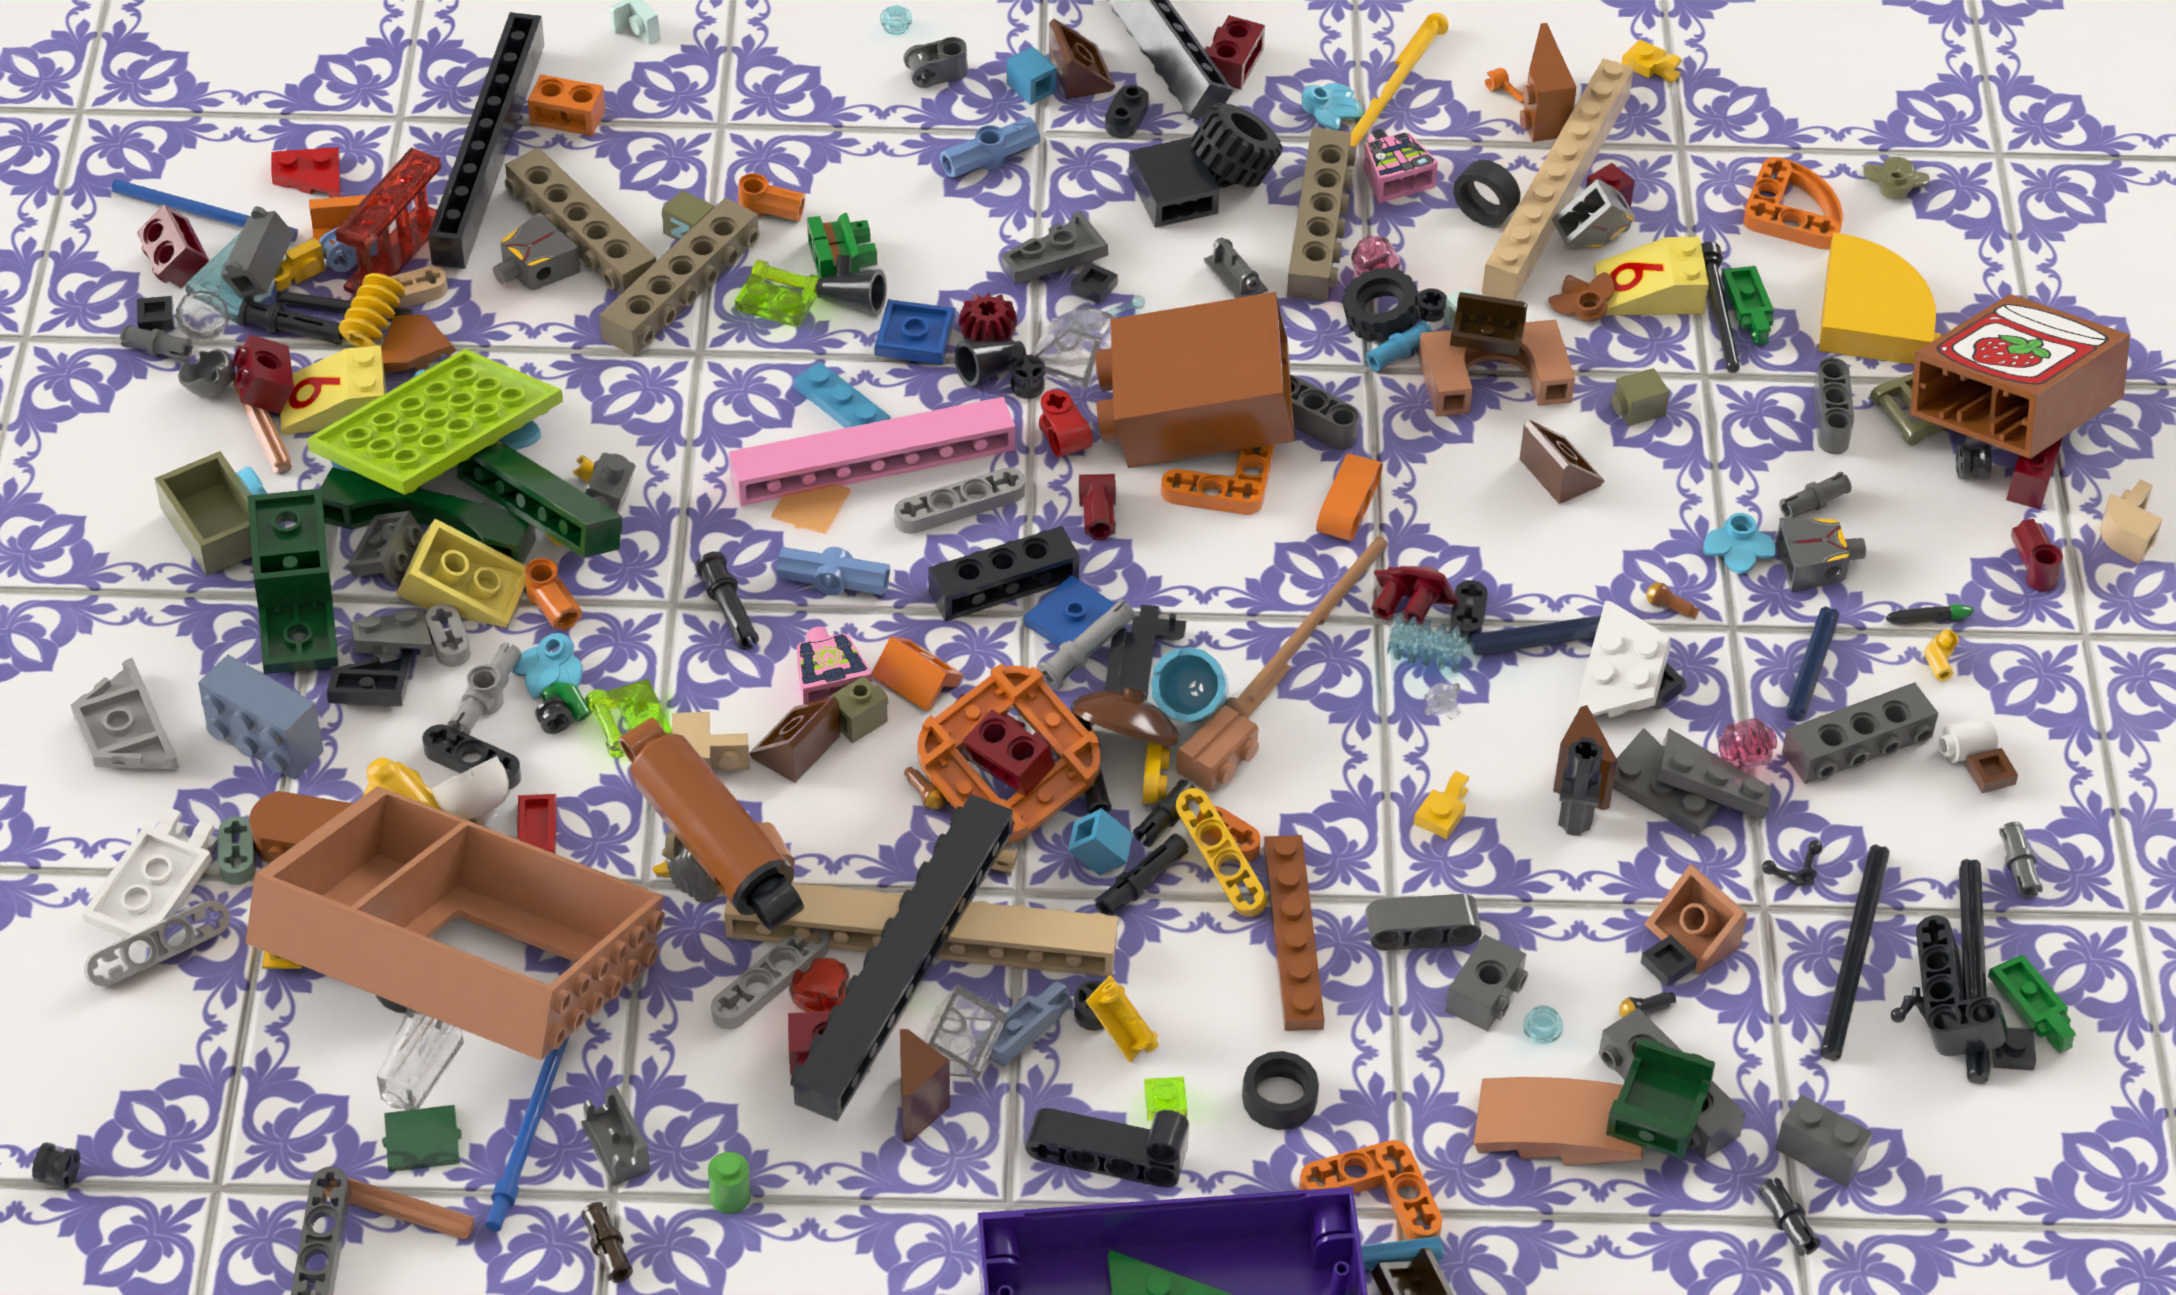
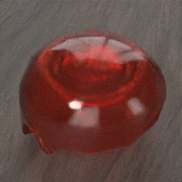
[789,957,850,1012]

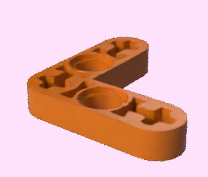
[1161,445,1274,515]
[1299,1140,1443,1240]

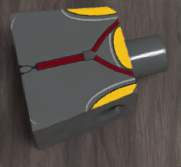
[1552,179,1635,248]
[493,213,580,290]
[1775,517,1866,592]

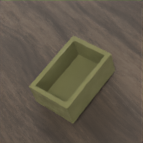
[154,451,252,576]

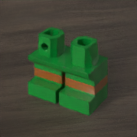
[807,213,878,278]

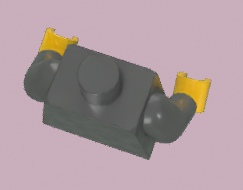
[544,453,636,546]

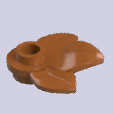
[1548,272,1615,322]

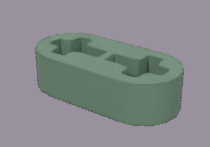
[218,816,256,885]

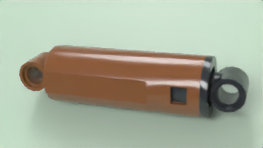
[618,717,804,931]

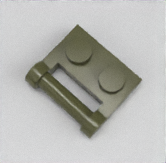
[1870,373,1948,446]

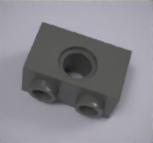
[1445,935,1528,1031]

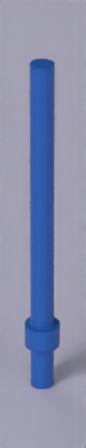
[111,179,298,242]
[486,1036,570,1232]

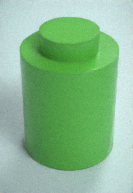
[708,1152,751,1214]

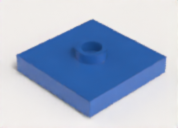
[874,299,956,365]
[1024,575,1115,647]

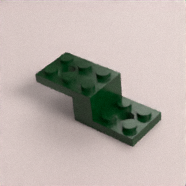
[247,488,339,674]

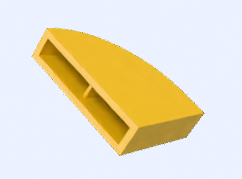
[1818,233,1941,365]

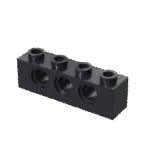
[928,526,1080,622]

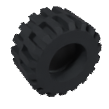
[1191,103,1283,187]

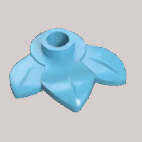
[1301,83,1364,131]
[1703,513,1776,574]
[512,633,583,699]

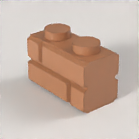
[1176,705,1259,792]

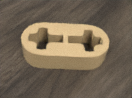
[391,266,448,308]

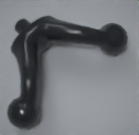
[1762,840,1823,886]
[1890,987,1926,1023]

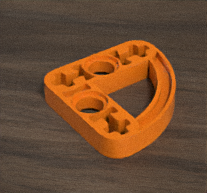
[1743,157,1843,249]

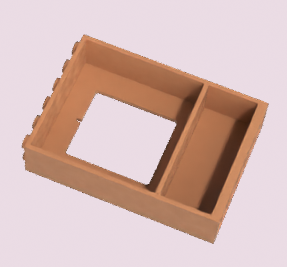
[246,786,665,1061]

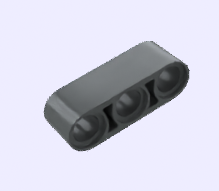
[1813,357,1854,454]
[1290,374,1359,450]
[1365,894,1482,951]

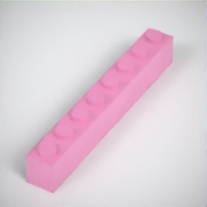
[729,397,1015,506]

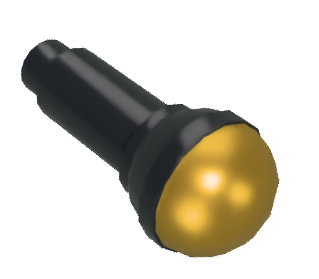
[1619,992,1676,1018]

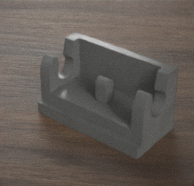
[581,1086,650,1186]

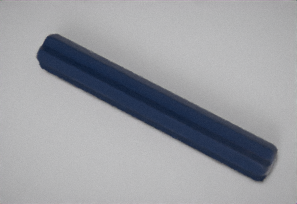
[1786,606,1839,721]
[1471,615,1601,655]

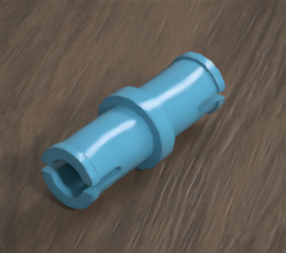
[1366,321,1433,372]

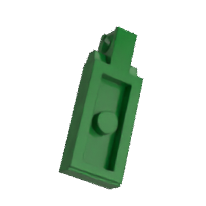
[1721,266,1774,345]
[1988,955,2076,1053]

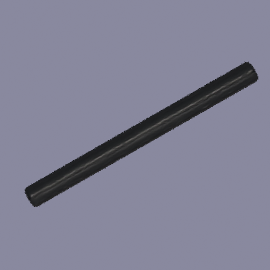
[1820,844,1890,1061]
[1959,858,1990,1084]

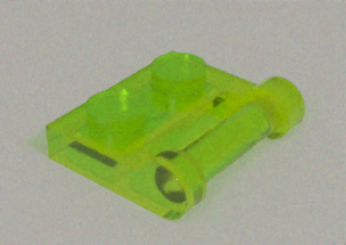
[735,259,822,328]
[585,679,672,758]

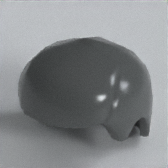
[178,348,235,399]

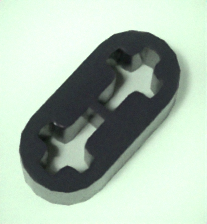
[1449,580,1488,643]

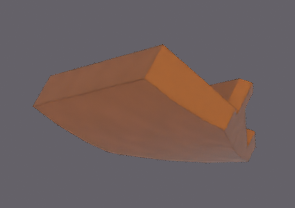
[381,314,456,373]

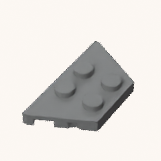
[70,658,178,769]

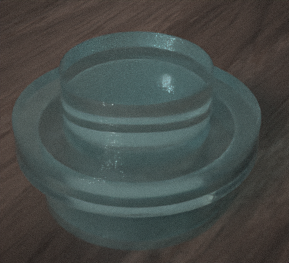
[880,5,912,35]
[1523,1006,1563,1044]

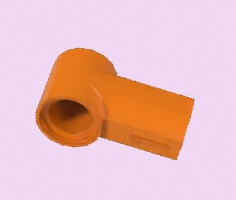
[738,173,806,221]
[525,558,582,631]

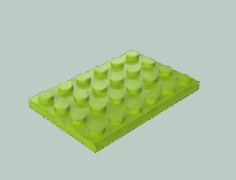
[307,349,563,495]

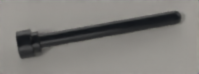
[1701,242,1740,373]

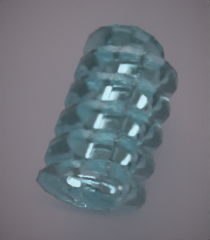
[1387,613,1468,673]

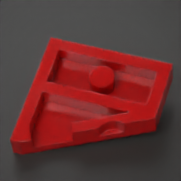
[271,147,341,198]

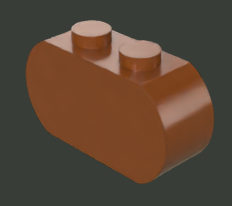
[249,791,353,863]

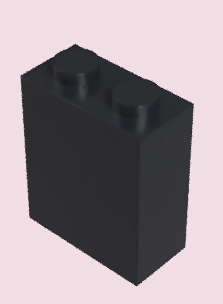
[1128,137,1220,228]

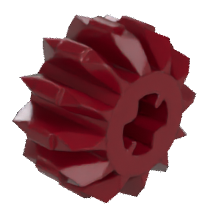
[959,292,1017,341]

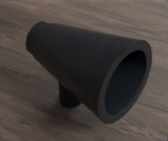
[816,255,887,316]
[955,341,1026,387]

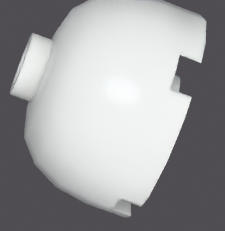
[430,756,509,825]

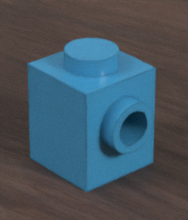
[1007,46,1057,105]
[1068,808,1133,876]

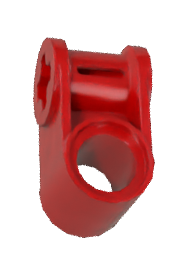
[1038,389,1093,458]

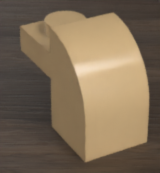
[2100,479,2163,564]
[672,712,749,771]

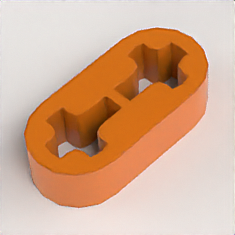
[1197,806,1261,863]

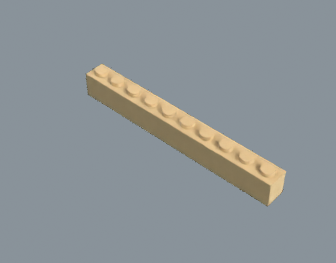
[1482,58,1634,301]
[724,882,1118,977]

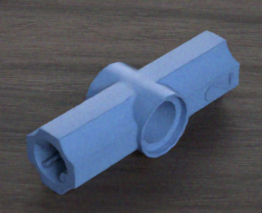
[940,117,1040,178]
[777,547,890,595]

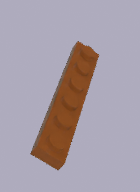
[1264,835,1325,1031]

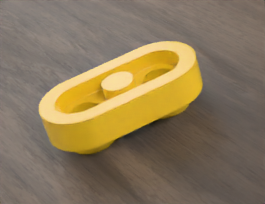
[1142,742,1170,805]

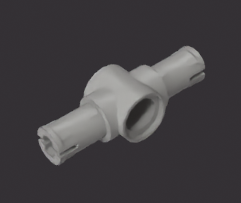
[448,642,522,735]

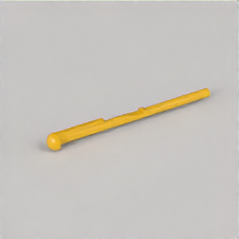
[1350,12,1449,146]

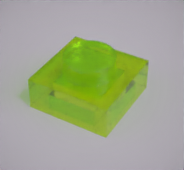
[1144,1077,1188,1121]

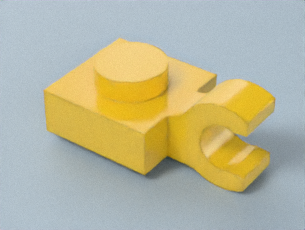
[1622,39,1682,82]
[274,238,326,291]
[1414,771,1469,840]

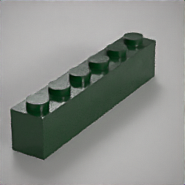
[457,440,622,558]

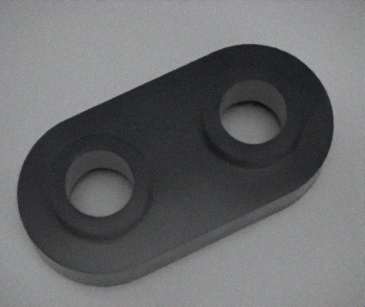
[1105,85,1149,138]

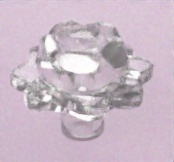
[1424,681,1462,720]

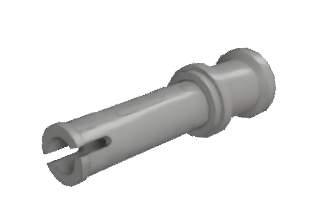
[1036,599,1136,690]

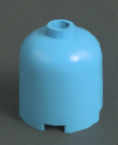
[1151,647,1229,723]

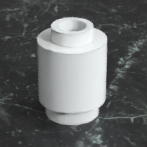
[1939,719,1998,763]

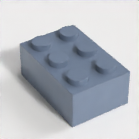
[198,654,324,780]

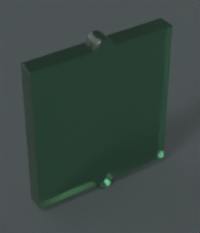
[382,1105,462,1172]

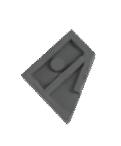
[350,609,434,657]

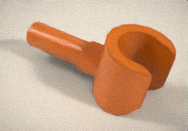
[1485,68,1524,104]

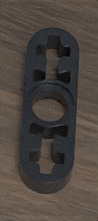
[422,724,521,790]

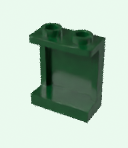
[1606,1038,1715,1160]

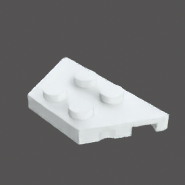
[1573,601,1671,719]

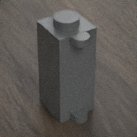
[221,206,294,299]

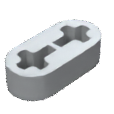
[426,604,471,667]

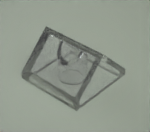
[921,984,1008,1078]

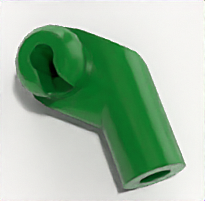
[541,681,592,722]

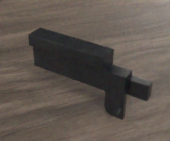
[1105,605,1186,701]

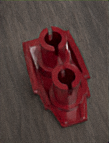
[1371,566,1459,625]

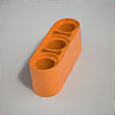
[1316,453,1383,542]

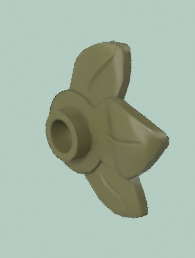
[1863,157,1930,199]

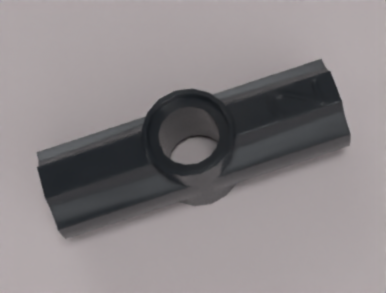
[1558,737,1603,836]

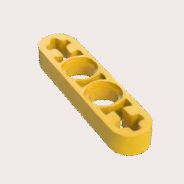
[1176,788,1267,917]

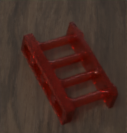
[335,147,441,295]

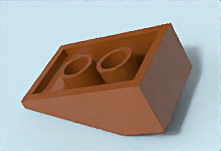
[1520,23,1577,142]

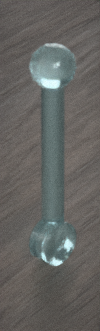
[1080,295,1145,330]

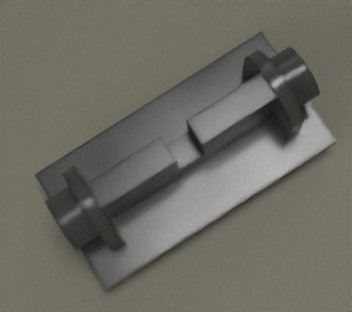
[1204,237,1268,298]

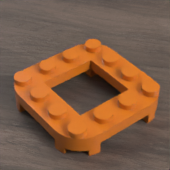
[917,664,1100,846]

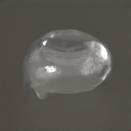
[176,290,230,343]

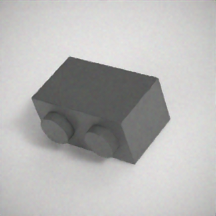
[1776,1095,1873,1188]

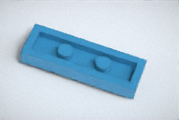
[794,362,891,428]

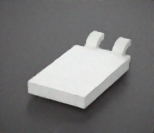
[82,807,218,948]

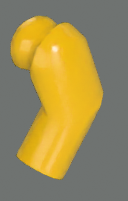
[1925,629,1959,681]

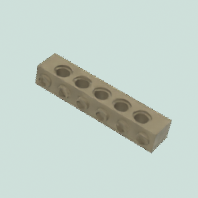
[1287,128,1357,301]
[505,147,656,295]
[599,198,760,356]

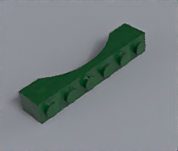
[320,467,536,564]

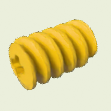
[338,273,406,348]

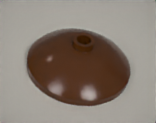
[1070,687,1180,745]

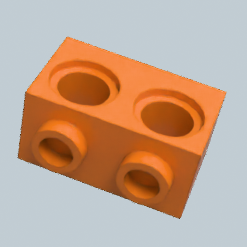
[528,74,605,136]

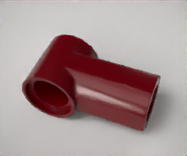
[1079,474,1116,541]
[2011,519,2063,591]

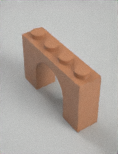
[1418,319,1575,417]

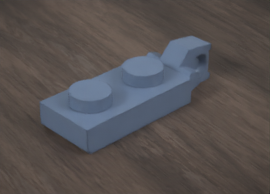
[974,981,1072,1067]

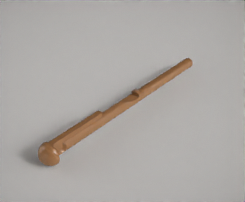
[1224,537,1388,718]

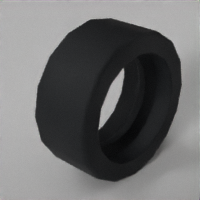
[1453,160,1521,226]
[1242,1051,1319,1130]

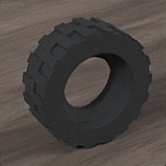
[1342,268,1421,342]

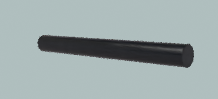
[276,291,413,320]

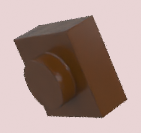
[1965,748,2018,793]

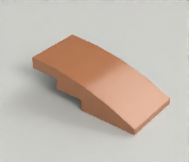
[1473,1077,1644,1166]

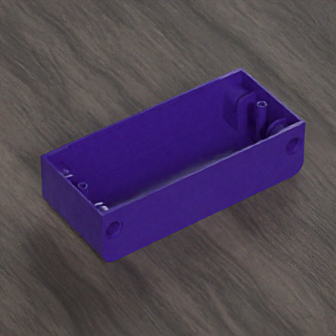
[977,1187,1368,1295]

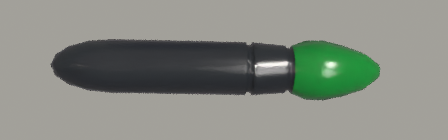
[1886,604,1974,624]

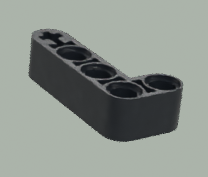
[1916,915,2009,1056]
[1025,1108,1189,1188]

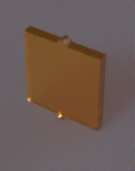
[771,484,851,534]

